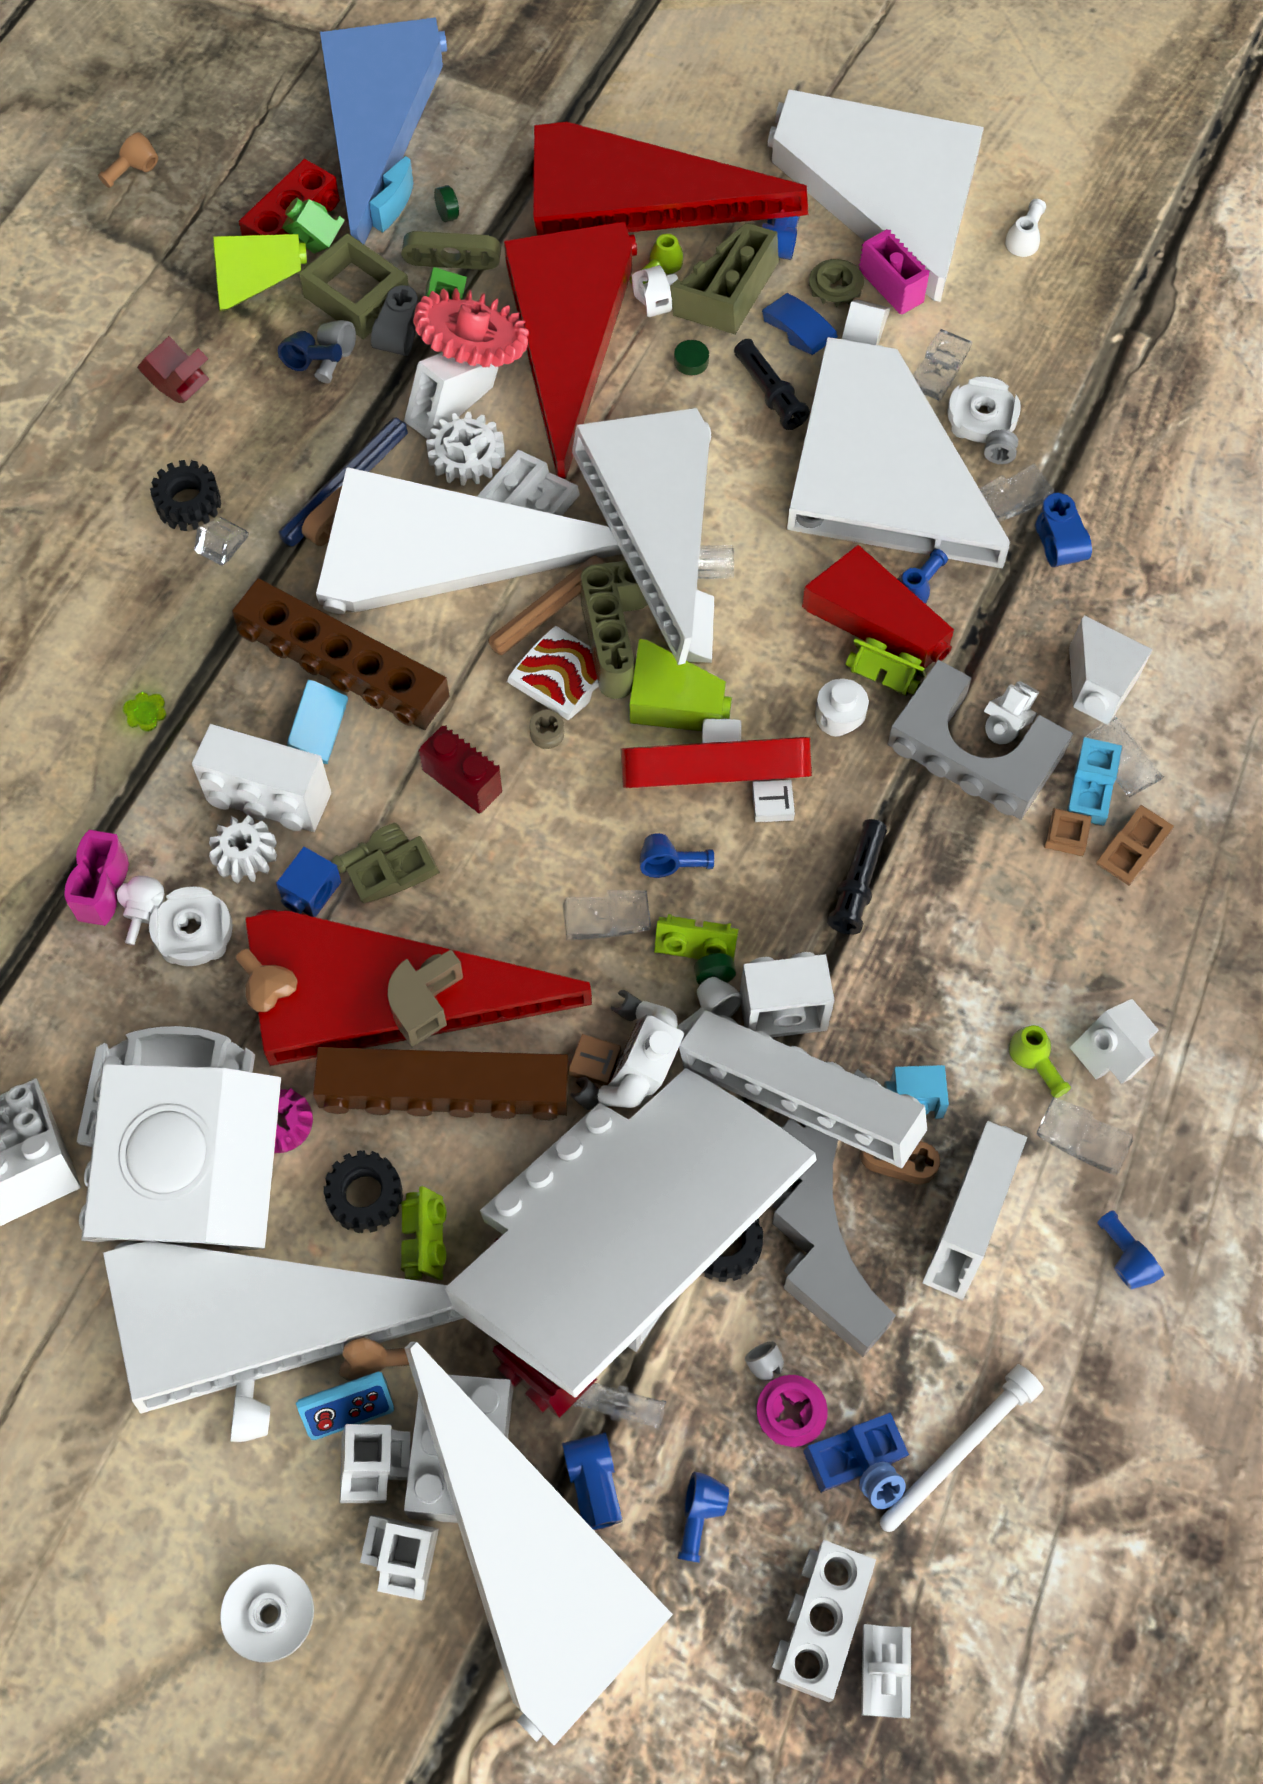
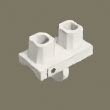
[984,681,1039,744]
[861,1624,911,1719]

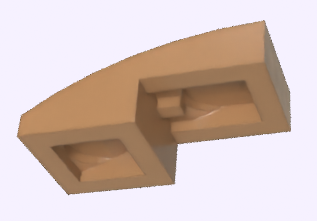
[1096,805,1174,886]

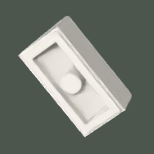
[686,590,714,663]

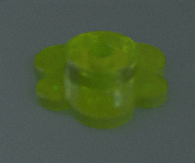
[123,692,167,732]

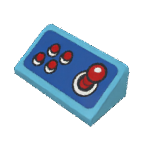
[296,1371,394,1440]

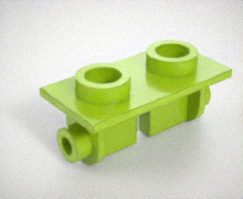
[845,637,926,696]
[654,914,739,961]
[401,1186,447,1280]

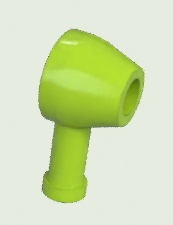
[629,234,683,285]
[1009,1025,1071,1099]

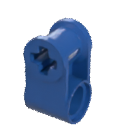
[1035,493,1092,567]

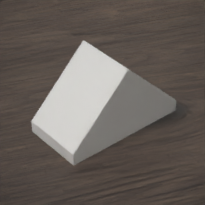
[842,299,890,345]

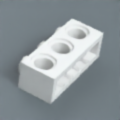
[772,1540,876,1702]

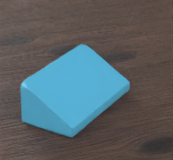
[287,680,348,764]

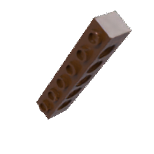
[232,578,450,730]

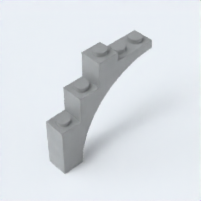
[772,1069,896,1357]

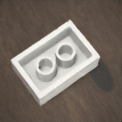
[192,724,331,832]
[404,1375,513,1523]

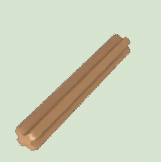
[488,555,605,655]

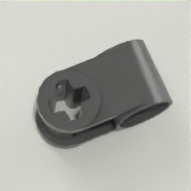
[371,285,418,356]

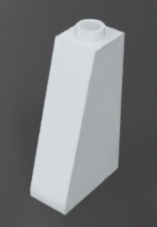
[922,1121,1027,1301]

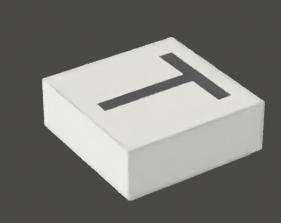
[752,780,795,822]

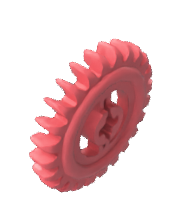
[413,288,529,367]

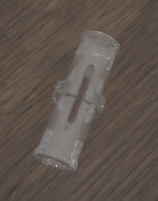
[573,1383,666,1429]

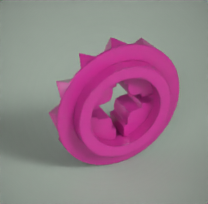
[274,1088,313,1153]
[756,1375,828,1449]

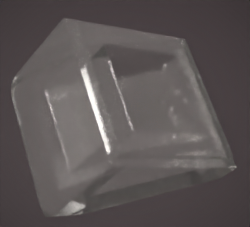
[194,517,249,565]

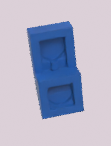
[762,293,838,355]
[803,1413,909,1493]

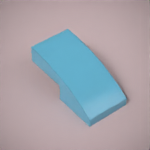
[369,156,414,233]
[1067,737,1122,826]

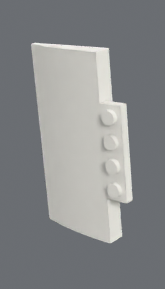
[445,1068,817,1398]

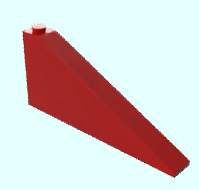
[533,122,809,235]
[504,221,637,480]
[245,910,592,1066]

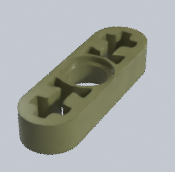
[401,231,501,270]

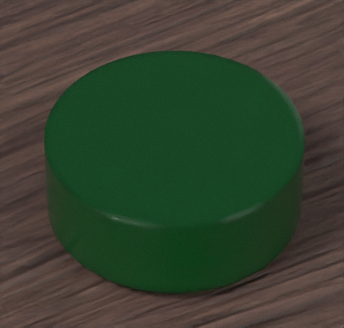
[434,185,459,222]
[674,340,709,375]
[694,953,736,985]

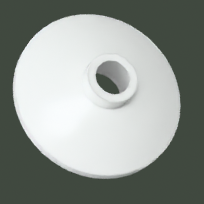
[220,1564,314,1662]

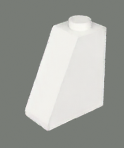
[404,352,498,440]
[1069,615,1153,725]

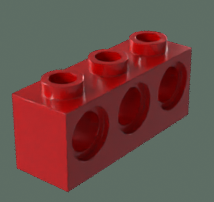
[238,158,340,236]

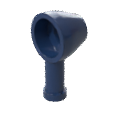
[277,331,342,371]

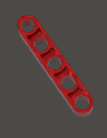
[620,737,812,788]

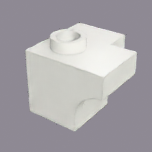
[1070,999,1159,1084]
[340,1424,410,1503]
[360,1515,439,1601]

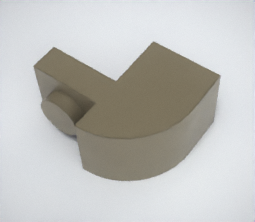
[388,950,463,1047]

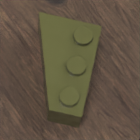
[670,223,779,335]

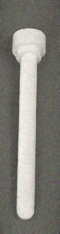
[880,1364,1044,1532]

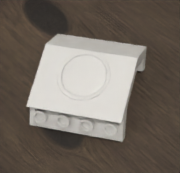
[79,1064,281,1250]

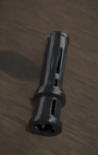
[734,339,810,430]
[827,819,887,935]

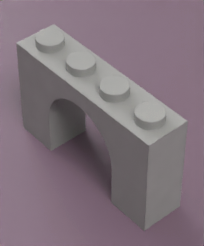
[888,660,1073,820]

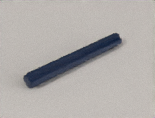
[278,417,408,547]

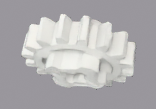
[426,412,505,486]

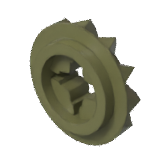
[809,259,864,307]

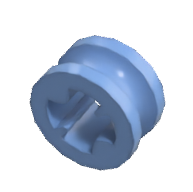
[859,1462,906,1509]

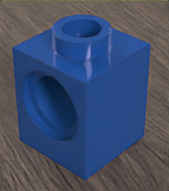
[276,847,342,917]

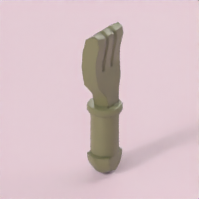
[331,823,409,874]

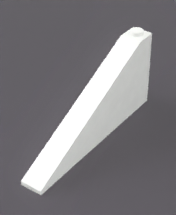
[572,408,711,665]
[316,467,622,614]
[103,1241,464,1414]
[404,1342,673,1745]

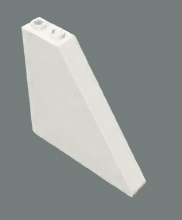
[768,89,984,302]
[787,337,1010,568]

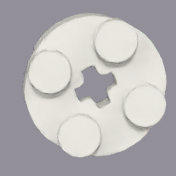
[947,377,1021,443]
[149,887,233,966]

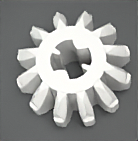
[209,815,277,884]

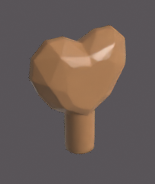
[236,949,298,1012]
[339,1337,410,1381]

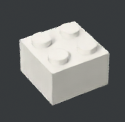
[740,952,834,1037]

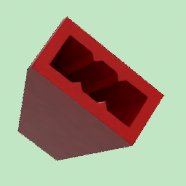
[802,545,954,668]

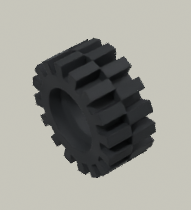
[150,460,221,531]

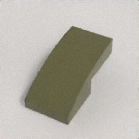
[346,836,440,903]

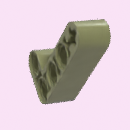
[581,561,648,699]

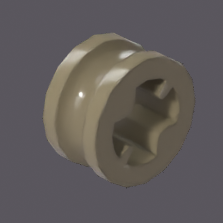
[530,710,564,749]

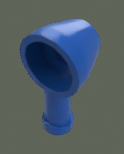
[897,549,948,604]
[639,833,714,878]
[1097,1210,1165,1290]
[677,1471,729,1563]

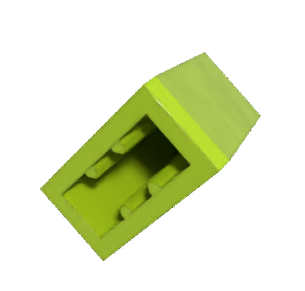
[213,234,307,311]
[630,639,732,731]

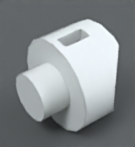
[632,265,678,317]
[815,679,869,737]

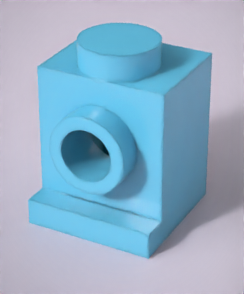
[884,1065,949,1119]

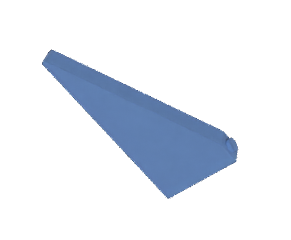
[320,17,447,244]

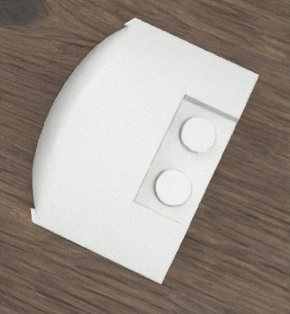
[76,1026,255,1147]

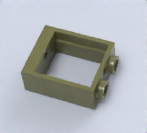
[299,233,409,340]

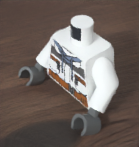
[570,990,684,1110]

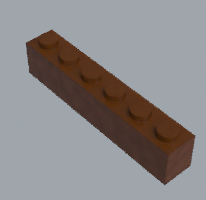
[313,1047,569,1120]

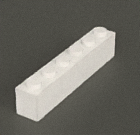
[679,1010,927,1168]

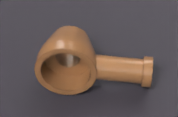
[98,132,158,188]

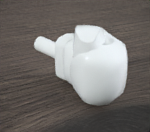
[116,876,165,945]

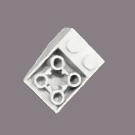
[0,1078,81,1226]

